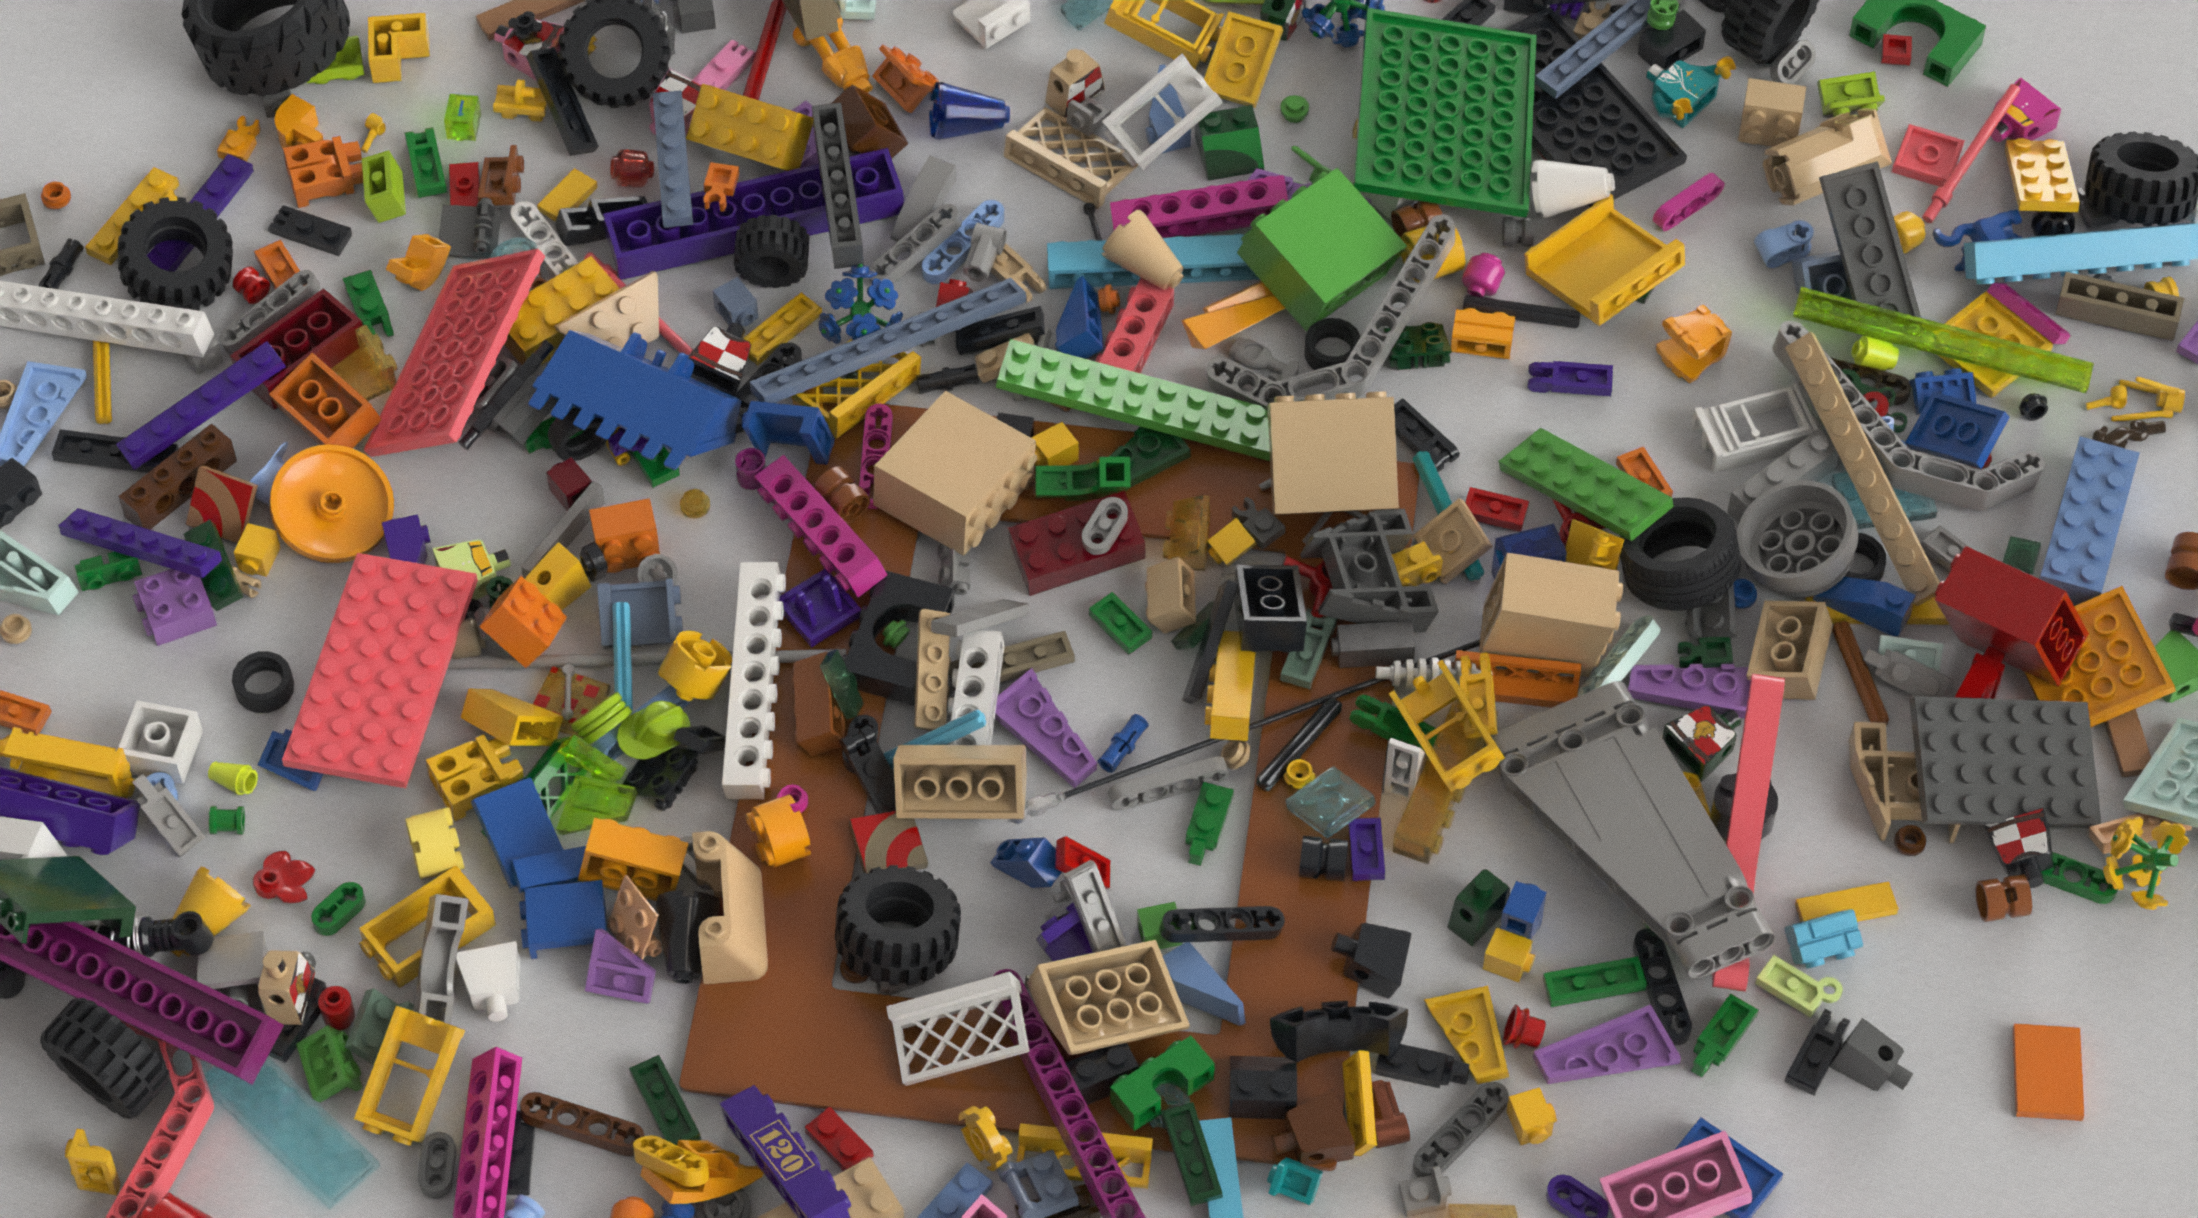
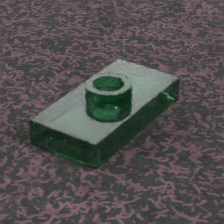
[820,649,864,719]

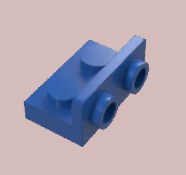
[1909,368,1977,415]
[257,729,324,791]

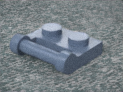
[997,1149,1079,1218]

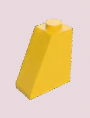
[460,688,563,746]

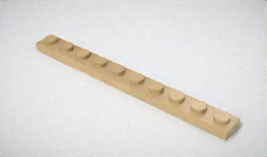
[1785,332,1940,606]

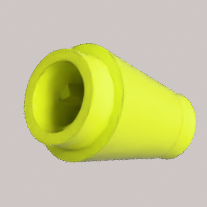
[208,761,258,795]

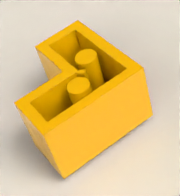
[368,13,430,83]

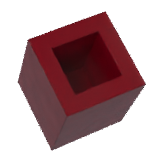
[546,457,592,511]

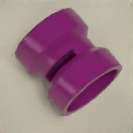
[735,448,766,490]

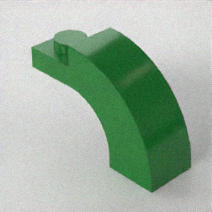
[1035,457,1131,501]

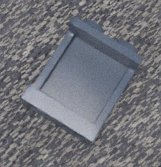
[597,578,683,649]

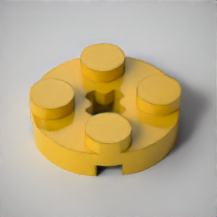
[959,1106,1013,1171]

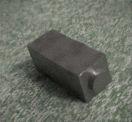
[1331,621,1415,668]

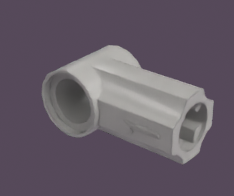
[963,223,1007,282]

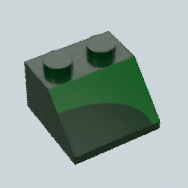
[1195,105,1265,181]

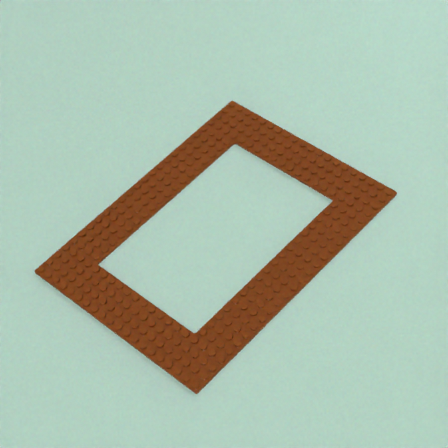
[679,403,1420,1171]

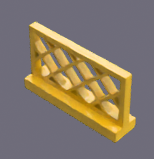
[791,339,921,439]

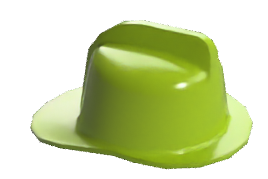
[617,700,691,760]

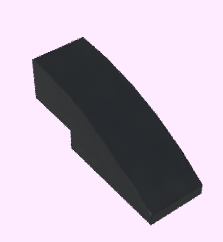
[555,196,648,246]

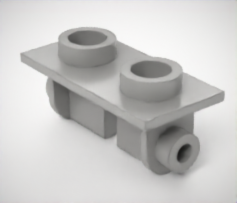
[938,543,970,595]

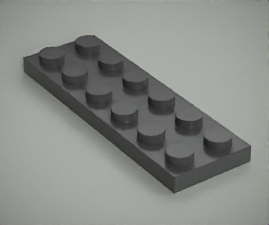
[1819,161,1925,343]

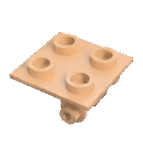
[607,875,662,960]

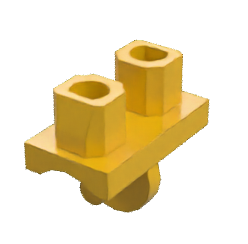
[493,79,547,122]

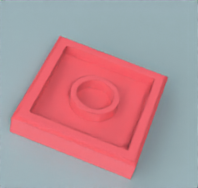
[1892,124,1965,187]

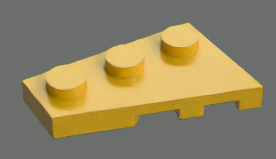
[1424,985,1509,1084]

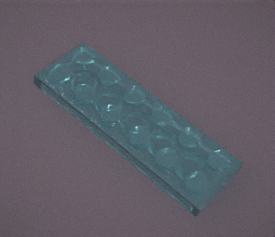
[204,1057,380,1210]

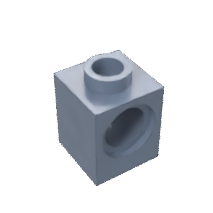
[713,277,759,327]

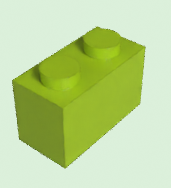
[362,150,406,223]

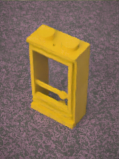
[1104,0,1224,69]
[1389,660,1505,792]
[3,727,135,798]
[354,1006,465,1146]

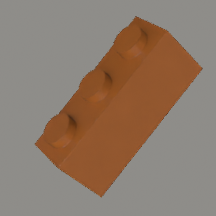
[791,652,845,756]

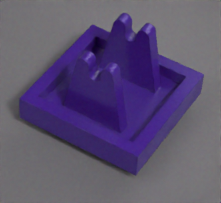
[780,569,862,648]

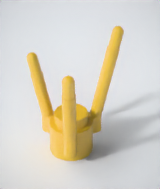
[2111,376,2185,422]

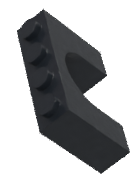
[839,570,954,705]

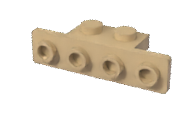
[914,609,951,731]

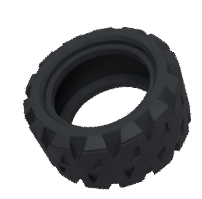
[181,0,350,96]

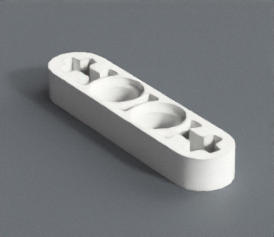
[510,201,578,278]

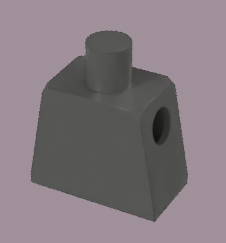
[1830,1018,1913,1091]

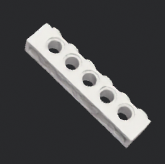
[946,630,1005,745]

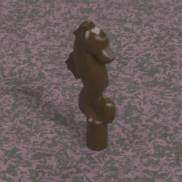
[2092,420,2166,448]

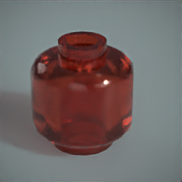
[610,149,654,188]

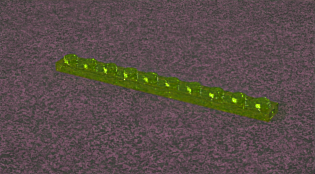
[1793,287,2094,394]

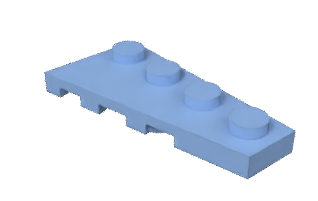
[0,361,87,466]

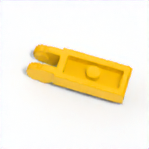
[1459,652,1498,739]

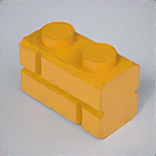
[1451,308,1515,359]

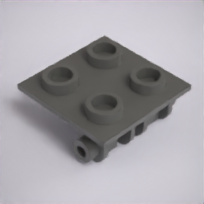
[439,198,501,259]

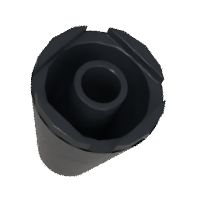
[656,891,720,984]

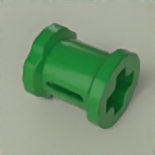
[209,806,245,835]

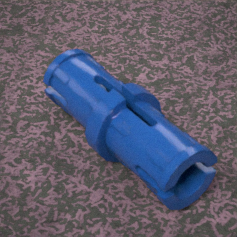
[1097,714,1149,773]

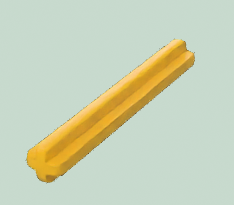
[93,340,112,425]

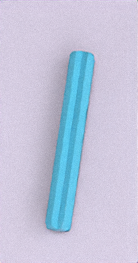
[612,602,633,713]
[883,710,986,770]

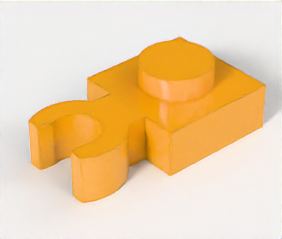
[217,116,261,162]

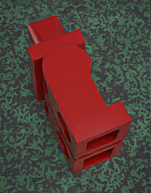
[1955,646,2006,699]

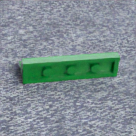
[481,736,595,838]

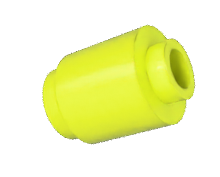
[1851,336,1899,371]

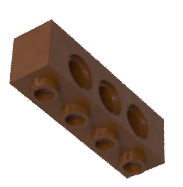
[118,423,237,530]

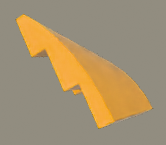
[640,1140,763,1204]

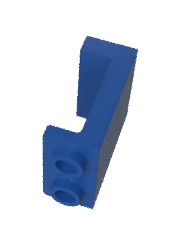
[742,401,835,465]
[519,880,608,959]

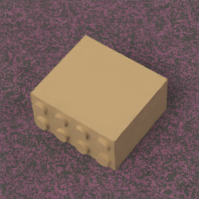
[873,391,1037,556]
[1267,391,1399,515]
[1479,553,1623,677]

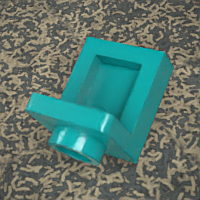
[1267,1157,1323,1205]

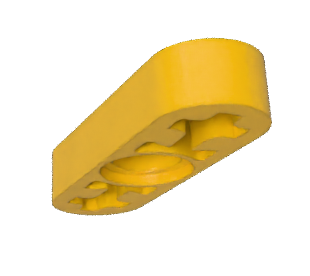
[633,1135,709,1187]

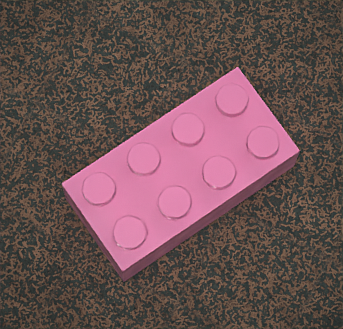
[1600,1130,1752,1218]

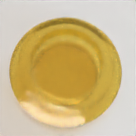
[680,489,710,518]

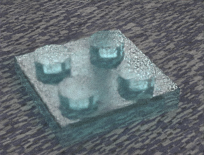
[1285,766,1376,839]

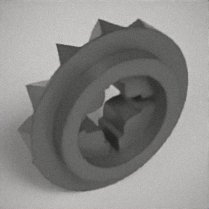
[697,1188,751,1218]

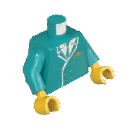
[1646,56,1736,129]

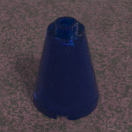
[929,82,1010,140]

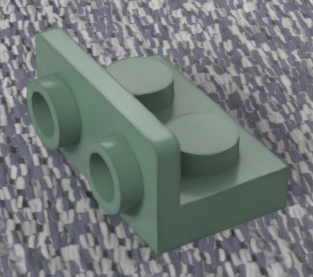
[345,988,414,1065]

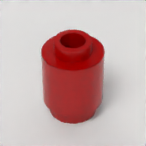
[318,986,355,1031]

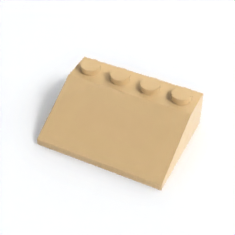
[1027,940,1190,1055]

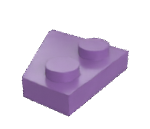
[585,928,656,1004]

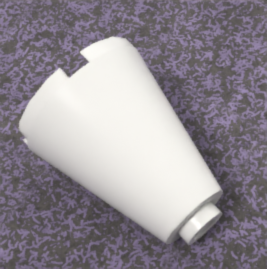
[1532,160,1615,219]

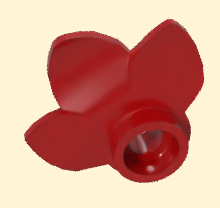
[253,851,315,903]

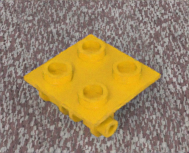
[1562,519,1624,570]

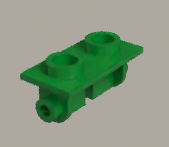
[74,551,143,591]

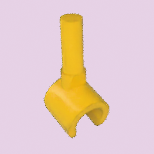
[361,113,386,153]
[2085,385,2127,410]

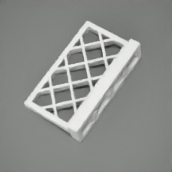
[886,972,1030,1086]

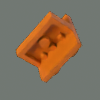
[872,44,944,113]

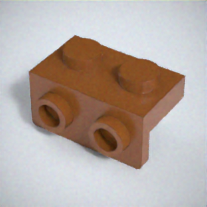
[478,145,524,206]

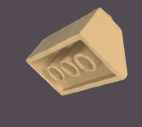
[893,745,1027,819]

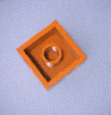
[589,498,660,573]
[479,576,567,668]

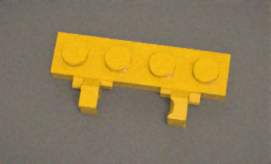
[85,167,179,265]

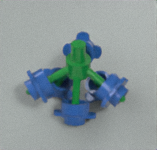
[1302,0,1385,47]

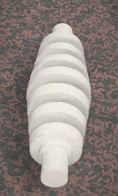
[1375,657,1492,689]

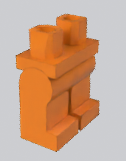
[283,136,363,208]

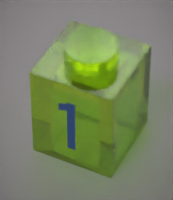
[444,94,481,141]

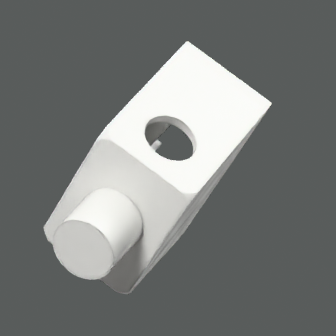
[456,941,520,1022]

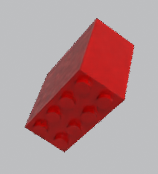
[1934,545,2089,687]

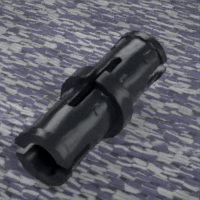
[39,238,84,289]
[916,364,979,394]

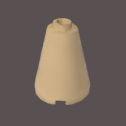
[1101,210,1184,290]

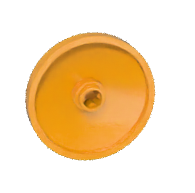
[269,444,394,563]

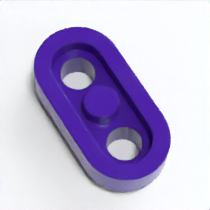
[1546,1175,1609,1218]

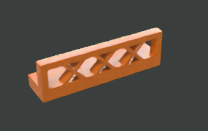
[1454,650,1582,708]

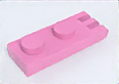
[693,40,756,90]

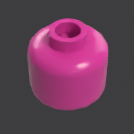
[1461,252,1505,297]

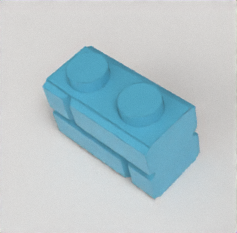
[1784,909,1863,969]

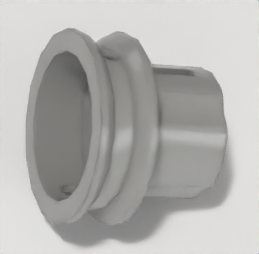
[637,554,678,585]

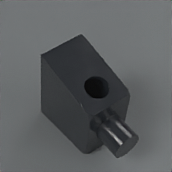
[1331,923,1412,999]

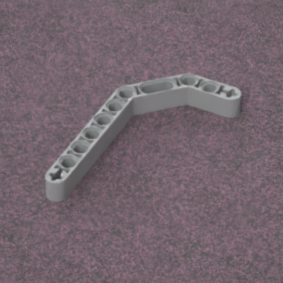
[1207,215,1455,410]
[1772,321,2045,511]

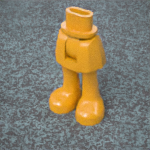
[792,16,873,93]

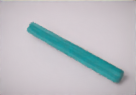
[1413,451,1485,581]

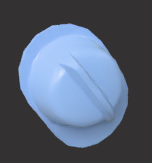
[250,442,288,506]

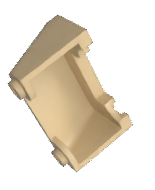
[692,831,768,984]

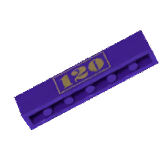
[720,1085,851,1218]

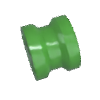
[1647,0,1679,30]

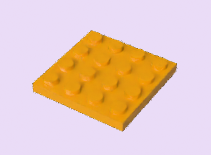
[2023,586,2176,728]

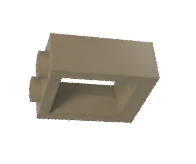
[0,193,45,276]

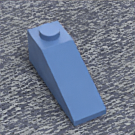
[1145,64,1191,154]
[1163,942,1246,1026]

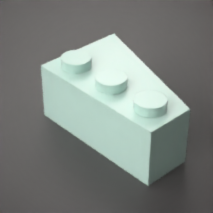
[0,530,79,615]

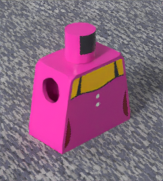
[1990,77,2062,142]

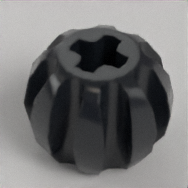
[2031,211,2075,236]

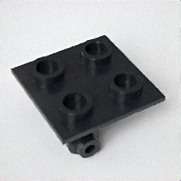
[618,747,699,811]

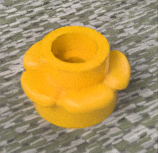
[1284,759,1315,790]

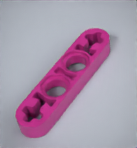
[859,404,893,509]

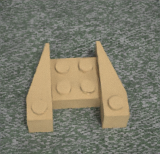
[1849,722,1961,843]

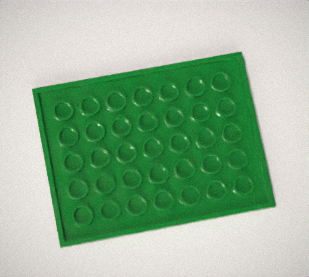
[1353,8,1537,218]

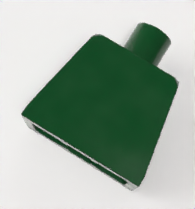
[1447,869,1510,946]

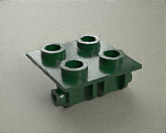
[1384,322,1452,370]

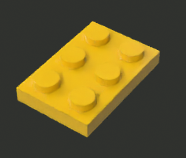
[1204,11,1283,108]

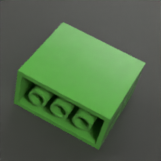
[1237,168,1407,332]

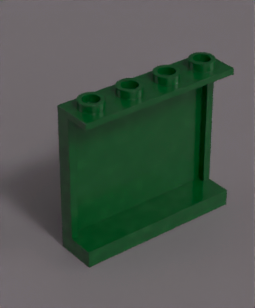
[0,856,136,944]

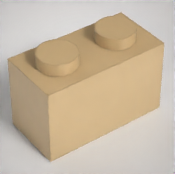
[1145,557,1196,634]

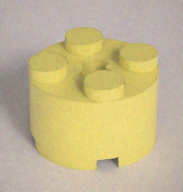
[405,807,465,879]

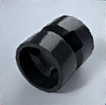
[1299,835,1348,882]

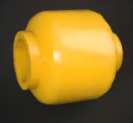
[1893,211,1926,254]

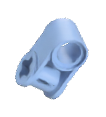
[1754,220,1814,268]

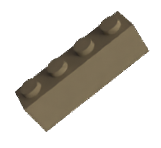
[2055,272,2184,341]

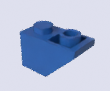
[990,837,1062,888]
[1500,881,1547,939]

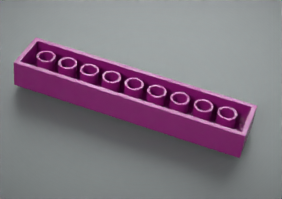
[0,922,284,1085]

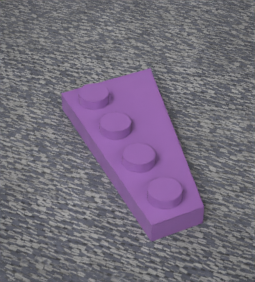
[1628,664,1750,719]

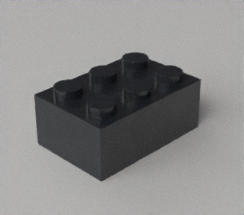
[1234,565,1307,652]

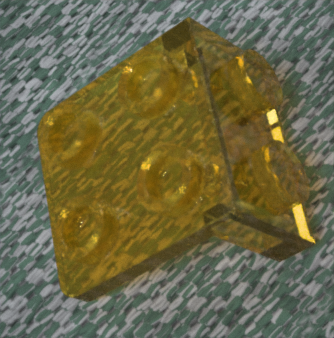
[331,325,398,401]

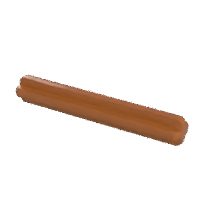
[1832,620,1889,726]

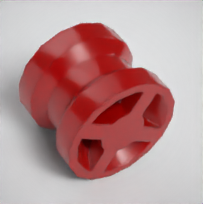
[232,266,270,304]

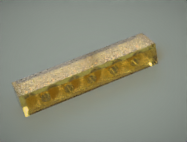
[1392,697,1498,864]

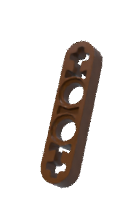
[520,1092,645,1157]

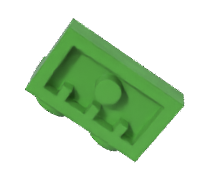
[296,1025,363,1103]

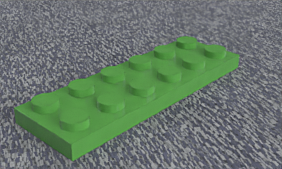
[1498,428,1674,541]

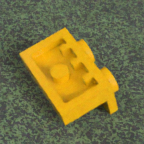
[1392,541,1443,587]
[65,1128,121,1195]

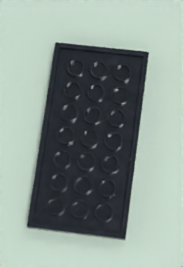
[1503,7,1687,207]

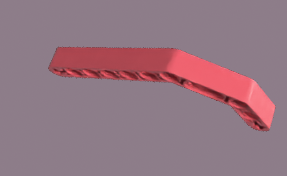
[1712,673,1785,992]
[105,1021,214,1218]

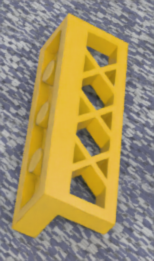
[1016,1123,1153,1189]

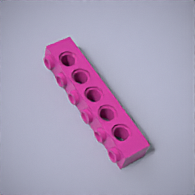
[1110,175,1288,238]
[754,455,888,597]
[453,1047,522,1218]

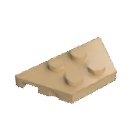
[554,271,659,348]

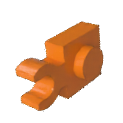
[704,162,740,212]

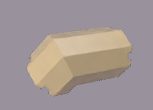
[1763,108,1892,206]

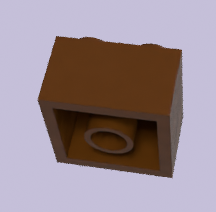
[831,84,909,158]

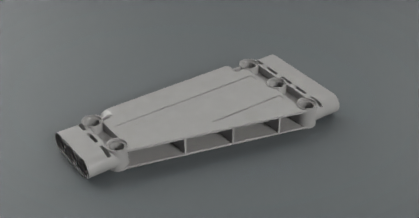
[1485,681,1775,979]

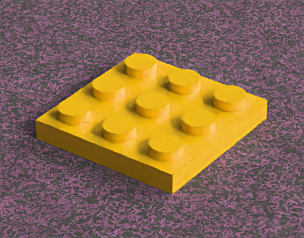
[1925,290,2053,399]

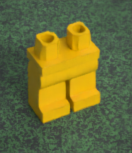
[426,734,524,822]

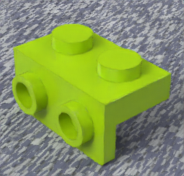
[307,36,364,84]
[1817,71,1885,117]

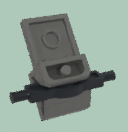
[458,340,558,450]

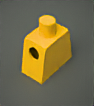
[525,542,592,611]

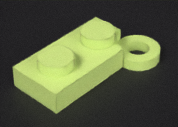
[1755,955,1843,1018]

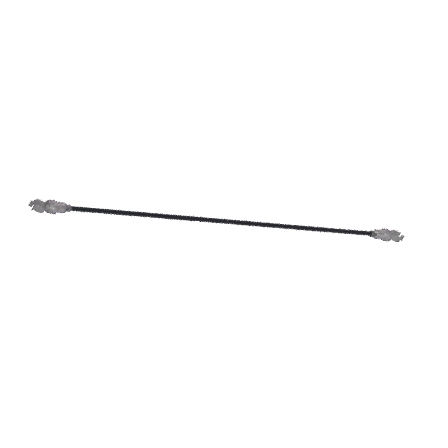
[1007,591,1624,824]

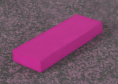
[1987,283,2071,344]

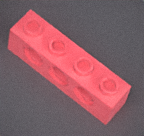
[1095,278,1174,373]

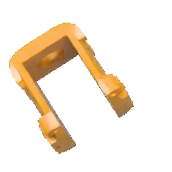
[1656,304,1732,383]

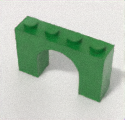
[1849,0,1986,87]

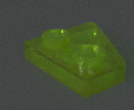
[556,775,638,835]

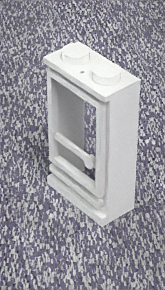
[1102,54,1223,170]
[1691,383,1820,473]

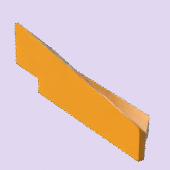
[1181,281,1285,349]

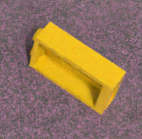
[359,866,496,988]

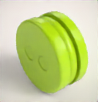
[571,692,632,746]

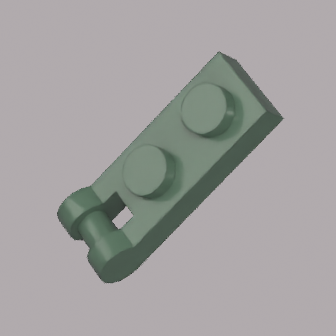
[1280,608,1338,689]

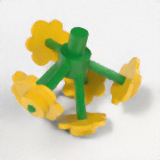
[2103,817,2189,910]

